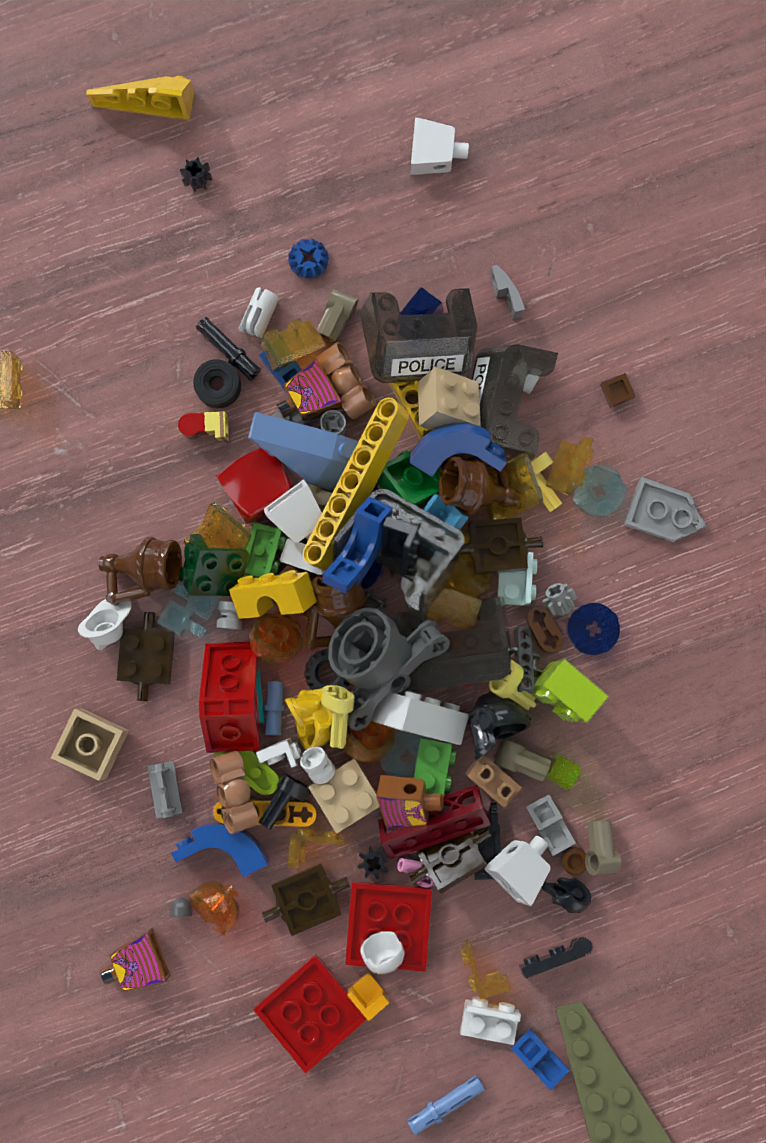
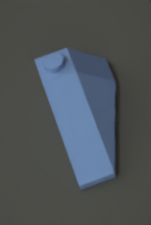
[248,412,359,493]

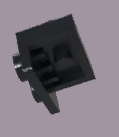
[381,517,421,577]

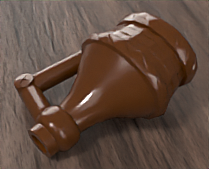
[439,456,520,514]
[98,536,182,606]
[303,573,368,650]

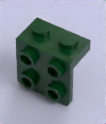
[179,534,249,596]

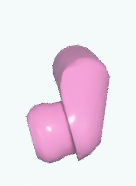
[397,858,434,888]

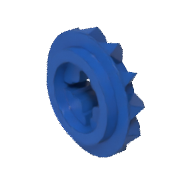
[288,238,329,279]

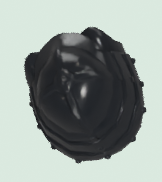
[467,690,532,761]

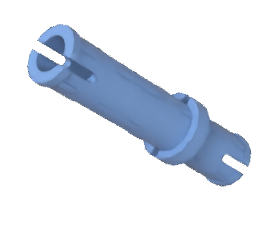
[407,1075,486,1136]

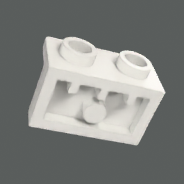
[256,737,302,768]
[460,997,521,1045]

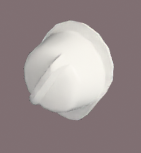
[78,599,132,650]

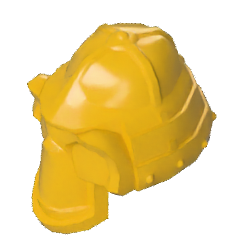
[285,688,333,750]

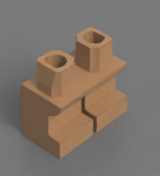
[465,755,522,808]

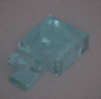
[173,583,221,621]
[157,600,207,638]

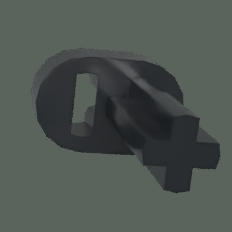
[259,773,312,830]

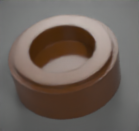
[561,847,586,875]

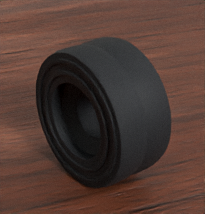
[193,359,241,408]

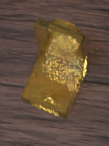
[287,828,345,869]
[460,939,511,999]

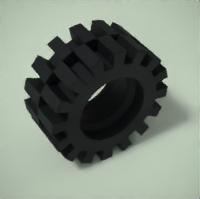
[304,649,350,690]

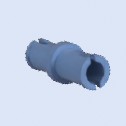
[264,681,285,736]

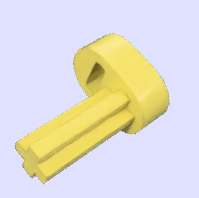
[517,452,562,512]
[489,659,536,710]
[321,685,354,749]

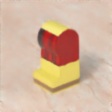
[178,411,229,442]

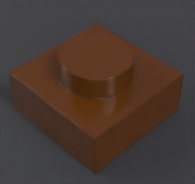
[600,373,635,408]

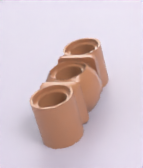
[317,342,376,420]
[209,751,258,834]

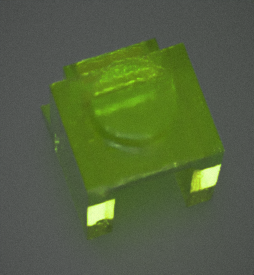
[545,753,581,791]

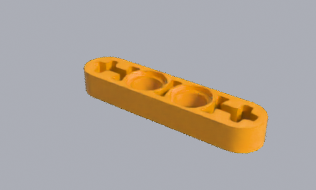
[213,799,317,827]

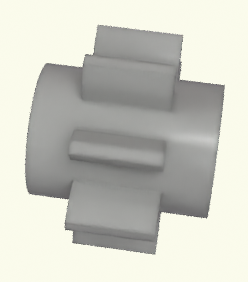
[543,583,577,616]

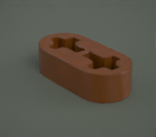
[526,606,563,653]

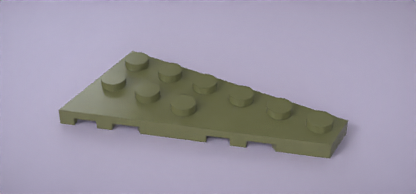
[555,1000,672,1143]

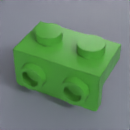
[245,522,287,578]
[414,738,456,796]

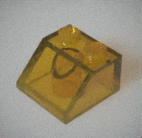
[259,318,326,371]

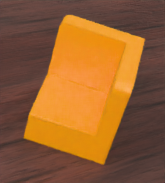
[348,972,390,1021]

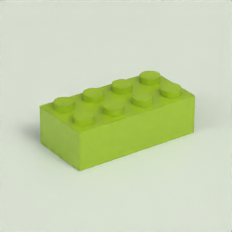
[532,659,609,723]

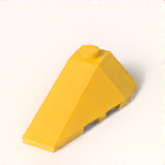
[86,76,195,120]

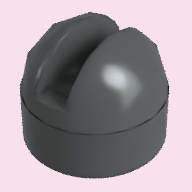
[170,898,192,917]

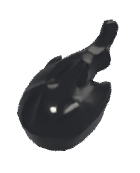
[541,877,591,913]

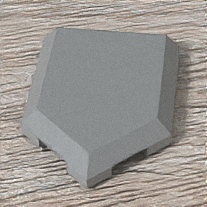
[624,477,707,542]

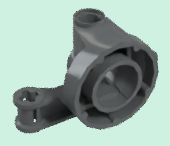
[328,608,450,730]

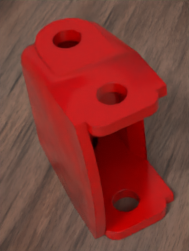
[215,448,294,524]

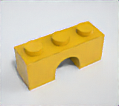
[229,570,316,619]

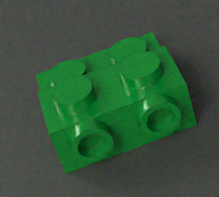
[377,450,440,511]

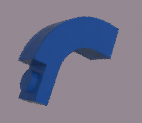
[410,423,506,476]
[322,497,393,594]
[171,822,270,877]

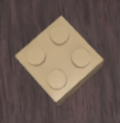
[418,367,481,430]
[51,708,129,781]
[309,757,379,834]

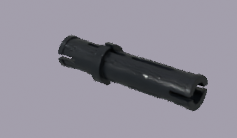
[196,317,261,381]

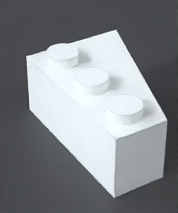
[371,691,469,745]

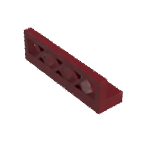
[378,785,491,860]

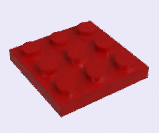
[345,881,432,972]
[253,953,367,1074]

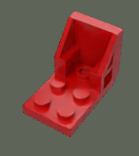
[199,641,260,753]

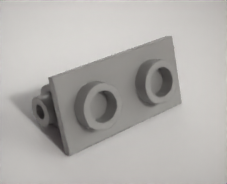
[147,761,183,818]

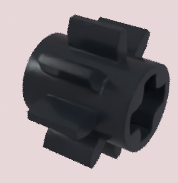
[180,157,213,192]
[357,845,390,880]

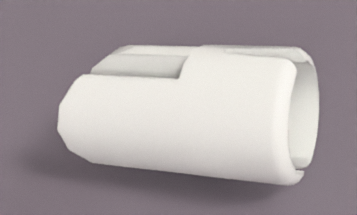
[239,288,279,338]

